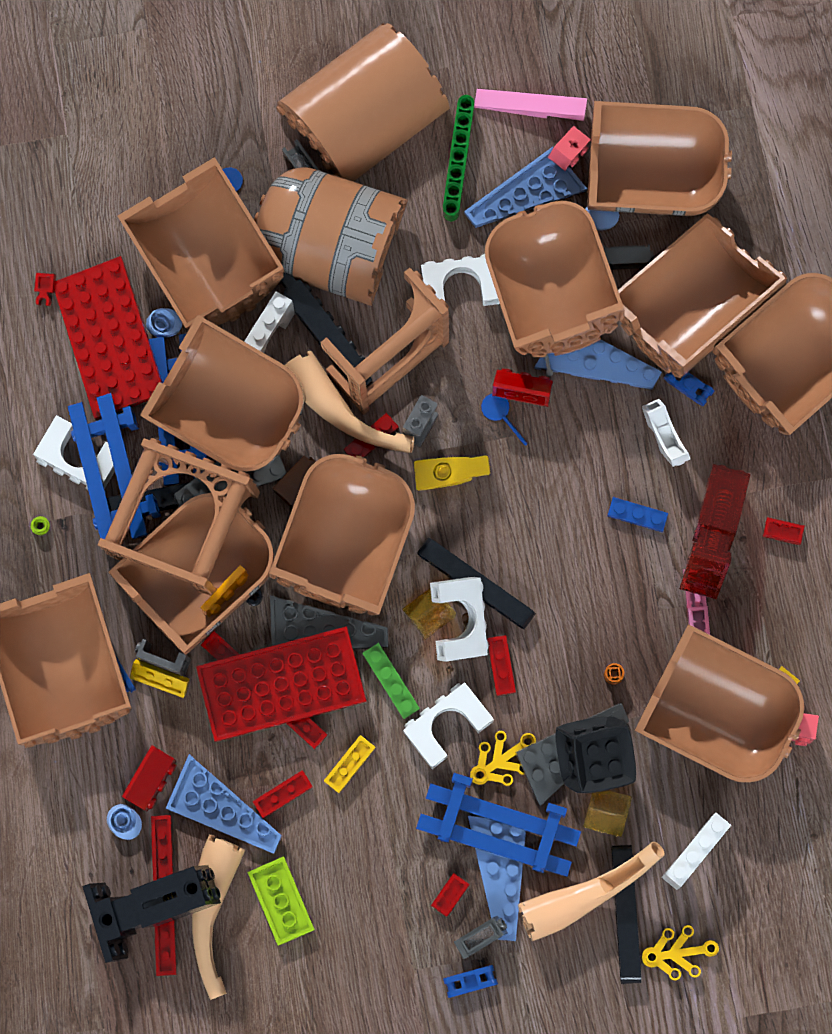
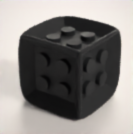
[556,716,636,793]

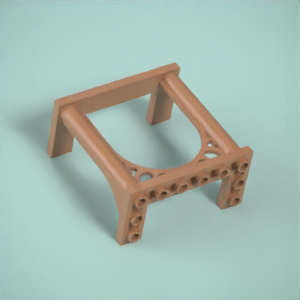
[321,268,449,415]
[98,438,260,596]

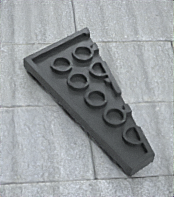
[174,455,286,508]
[270,595,388,650]
[515,703,629,806]

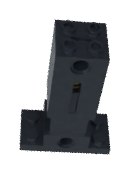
[82,865,221,963]

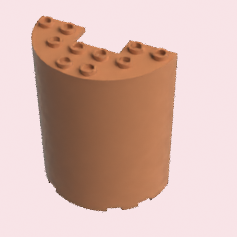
[276,23,450,182]
[118,157,284,330]
[618,213,787,378]
[0,573,132,748]

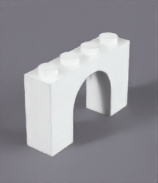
[421,254,500,306]
[244,291,295,353]
[33,415,115,490]
[430,577,489,661]
[403,683,494,769]
[662,812,731,890]

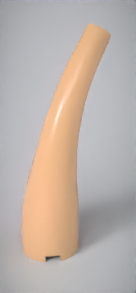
[285,351,415,453]
[192,834,245,1000]
[518,842,665,941]

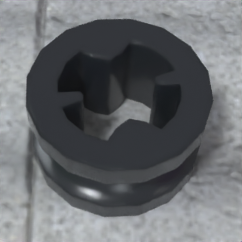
[246,589,263,606]

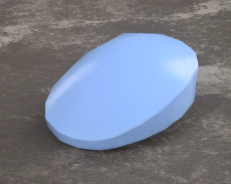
[585,207,619,230]
[146,308,183,338]
[107,804,142,840]

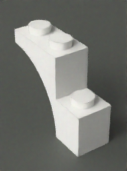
[642,399,690,467]

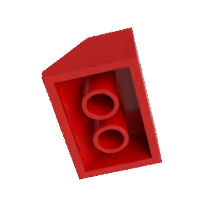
[492,368,553,407]
[122,745,177,812]

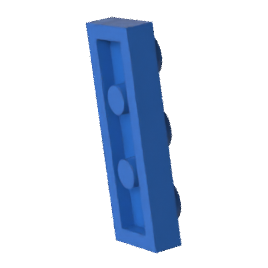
[607,497,668,533]

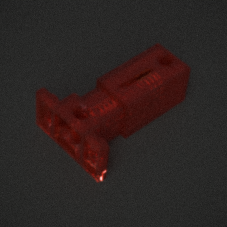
[679,464,751,599]

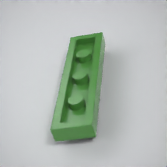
[362,643,420,719]

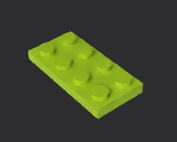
[247,856,315,946]

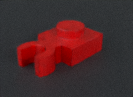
[34,273,56,306]

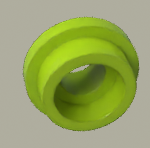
[31,516,50,535]

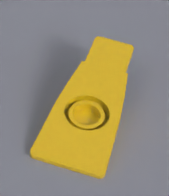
[414,456,490,491]

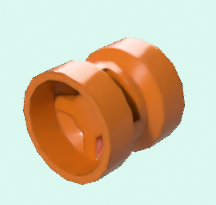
[604,663,624,685]

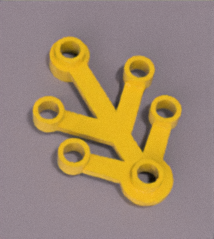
[470,731,536,786]
[642,925,719,981]

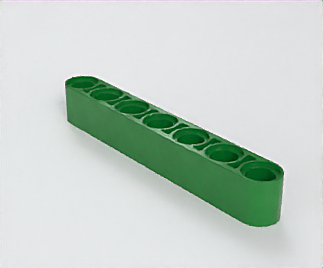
[443,95,474,222]

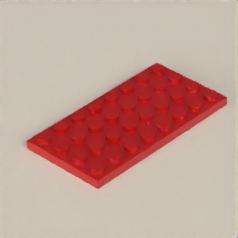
[54,256,163,420]
[196,626,367,742]

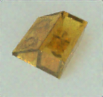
[402,588,456,640]
[583,790,632,837]

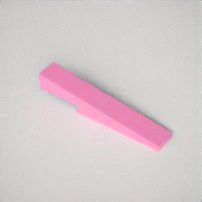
[474,89,587,121]
[683,568,710,635]

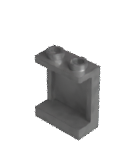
[403,395,438,447]
[135,639,191,676]

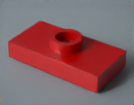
[762,517,805,545]
[431,873,470,917]

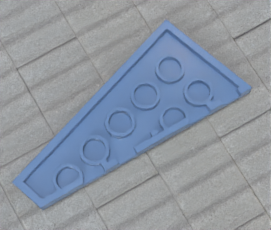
[464,147,587,228]
[534,340,662,390]
[166,754,282,854]
[468,816,526,941]

